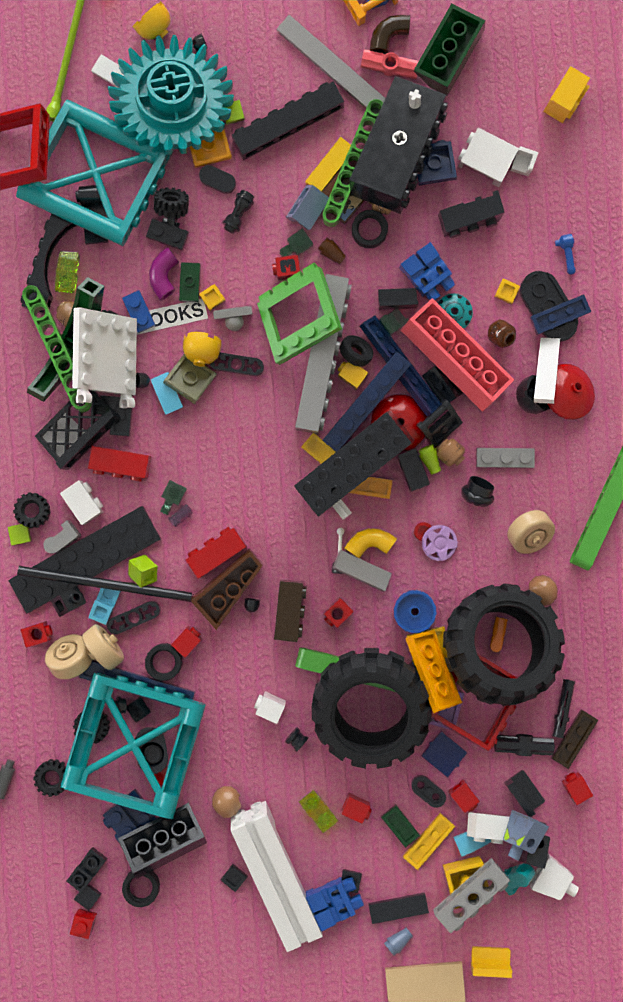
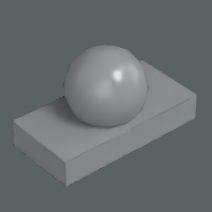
[213,306,253,331]

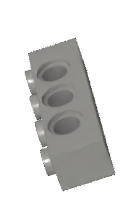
[433,858,510,933]

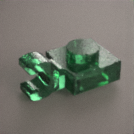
[279,228,313,257]
[160,480,187,515]

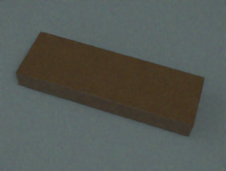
[551,709,598,769]

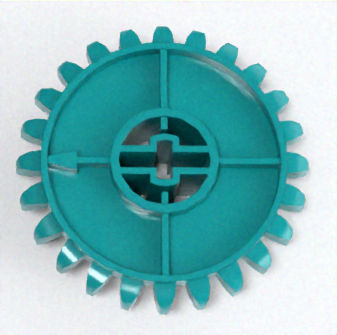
[108,35,234,155]

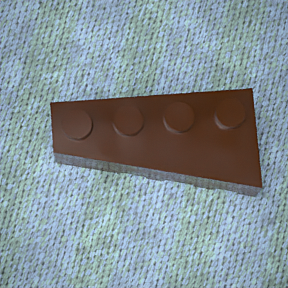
[191,548,263,630]

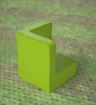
[128,555,158,587]

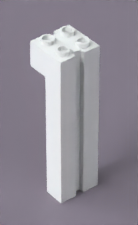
[231,801,323,952]

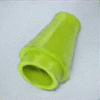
[419,445,441,474]

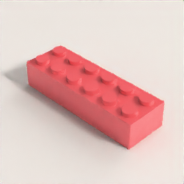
[401,298,514,412]

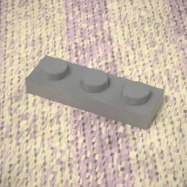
[476,448,535,468]

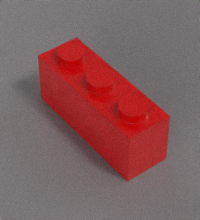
[88,446,151,482]
[186,527,247,579]

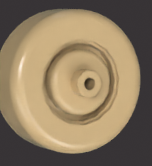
[507,510,555,554]
[82,624,124,670]
[45,634,92,679]

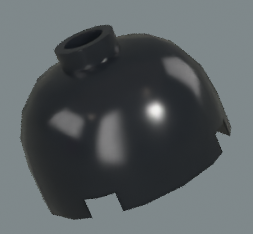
[516,375,550,414]

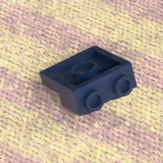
[417,140,457,186]
[103,789,158,842]

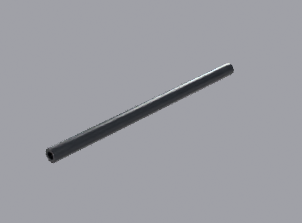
[17,566,192,602]

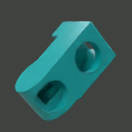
[504,863,535,896]

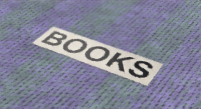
[137,299,208,335]

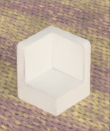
[510,146,538,176]

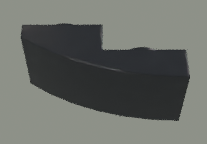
[66,847,108,893]

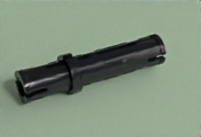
[552,679,576,738]

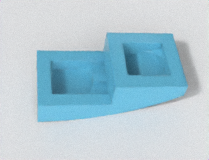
[151,372,183,415]
[88,588,121,625]
[454,832,491,857]

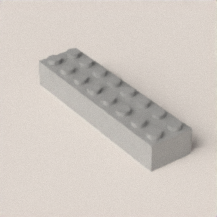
[295,274,352,434]

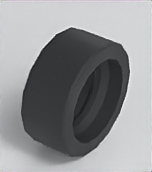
[352,210,388,249]
[145,643,183,681]
[122,871,160,908]

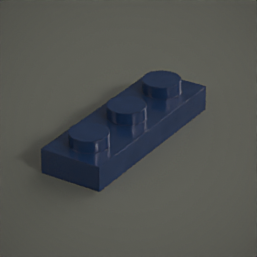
[530,294,591,335]

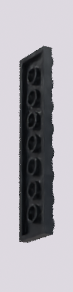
[8,506,161,614]

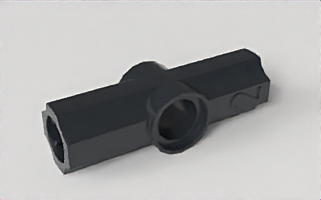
[494,734,555,756]

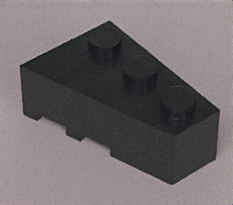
[438,190,505,238]

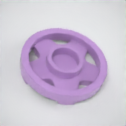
[422,525,458,561]

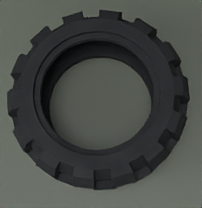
[443,584,565,706]
[311,648,432,769]

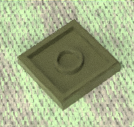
[163,354,217,404]

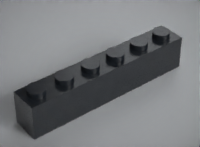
[232,81,344,161]

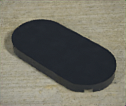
[520,271,578,342]

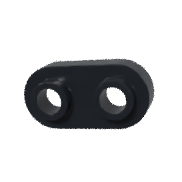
[411,775,446,808]

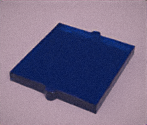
[421,731,467,777]

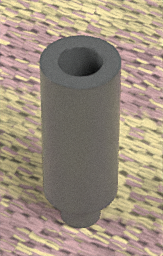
[0,759,15,799]

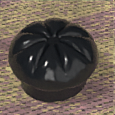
[461,476,494,507]

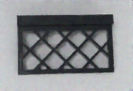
[35,390,121,470]

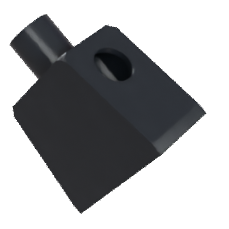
[519,822,550,869]

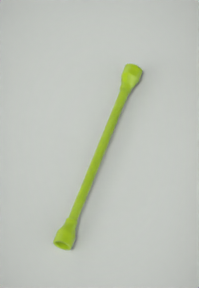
[46,0,85,122]

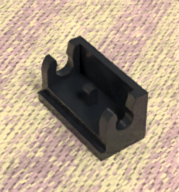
[397,449,430,492]

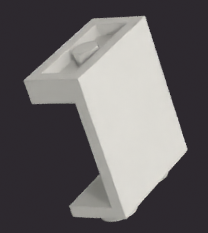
[458,128,519,187]

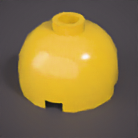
[132,1,171,40]
[183,332,222,367]

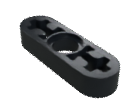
[210,352,264,376]
[107,601,161,634]

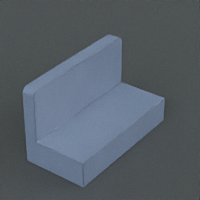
[286,185,329,230]

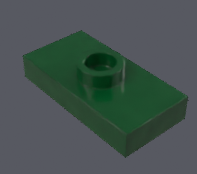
[179,262,201,302]
[381,804,420,848]

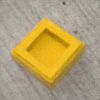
[494,278,520,304]
[199,284,226,311]

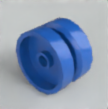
[394,590,436,633]

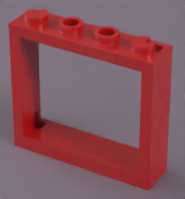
[0,103,50,190]
[432,654,517,751]

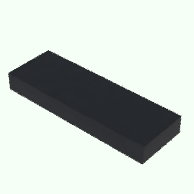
[368,892,429,924]

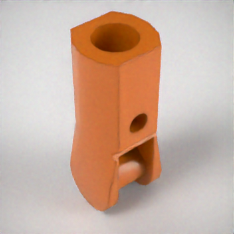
[490,617,508,652]

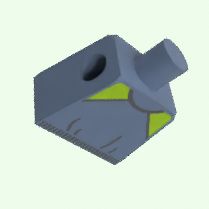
[503,810,549,861]

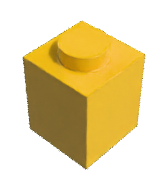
[337,361,368,390]

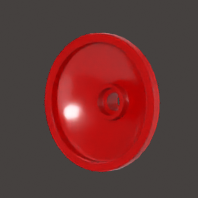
[547,364,595,420]
[371,394,427,452]

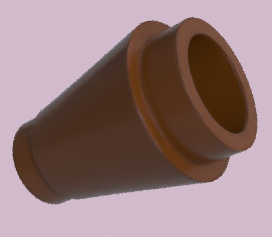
[318,237,346,264]

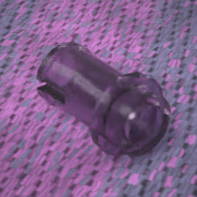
[168,504,193,527]

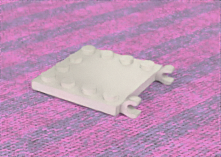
[72,308,137,408]

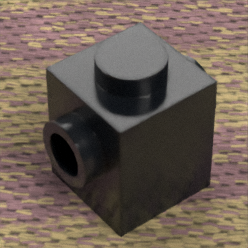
[50,586,86,617]

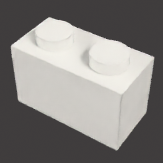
[60,480,103,525]
[254,691,286,724]
[467,812,510,844]

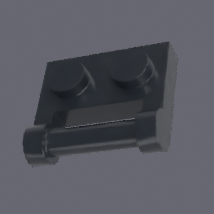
[416,399,463,448]

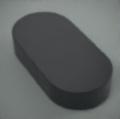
[199,165,236,194]

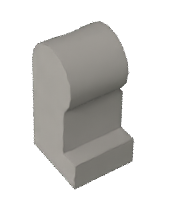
[44,520,81,554]

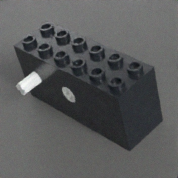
[349,76,448,214]
[294,411,415,519]

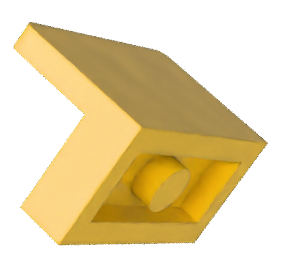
[471,946,512,978]

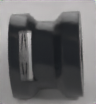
[285,727,309,752]

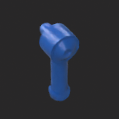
[555,234,576,275]

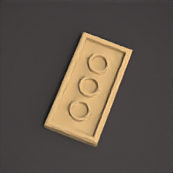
[385,961,466,1002]

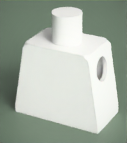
[529,853,579,900]

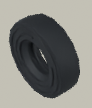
[339,335,374,367]

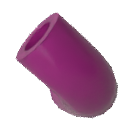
[149,247,179,301]

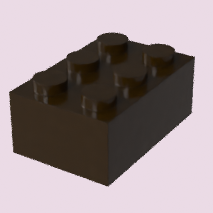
[274,579,307,642]

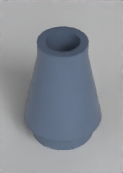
[384,927,413,956]

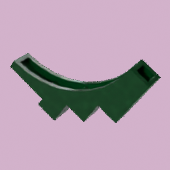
[27,277,104,402]

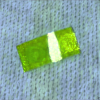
[55,251,80,293]
[299,790,339,833]

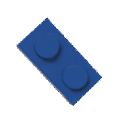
[122,290,156,333]

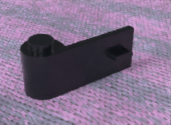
[75,185,109,245]

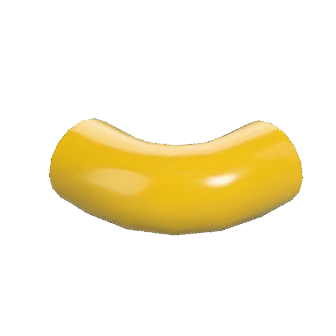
[344,528,397,558]

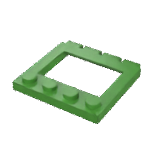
[257,263,342,365]

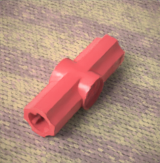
[361,49,419,79]

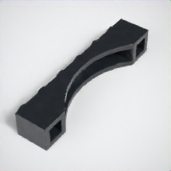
[21,201,80,315]

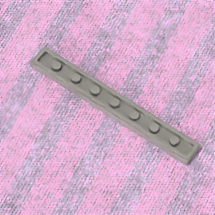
[277,15,385,114]

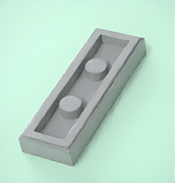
[333,550,392,592]

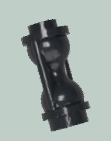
[222,190,255,234]

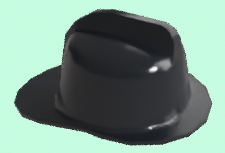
[135,727,168,774]

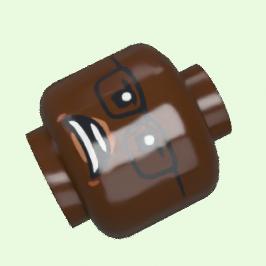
[487,319,516,348]

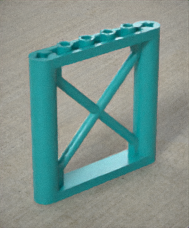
[16,99,171,246]
[60,673,206,819]

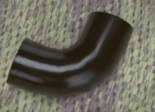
[370,15,410,54]

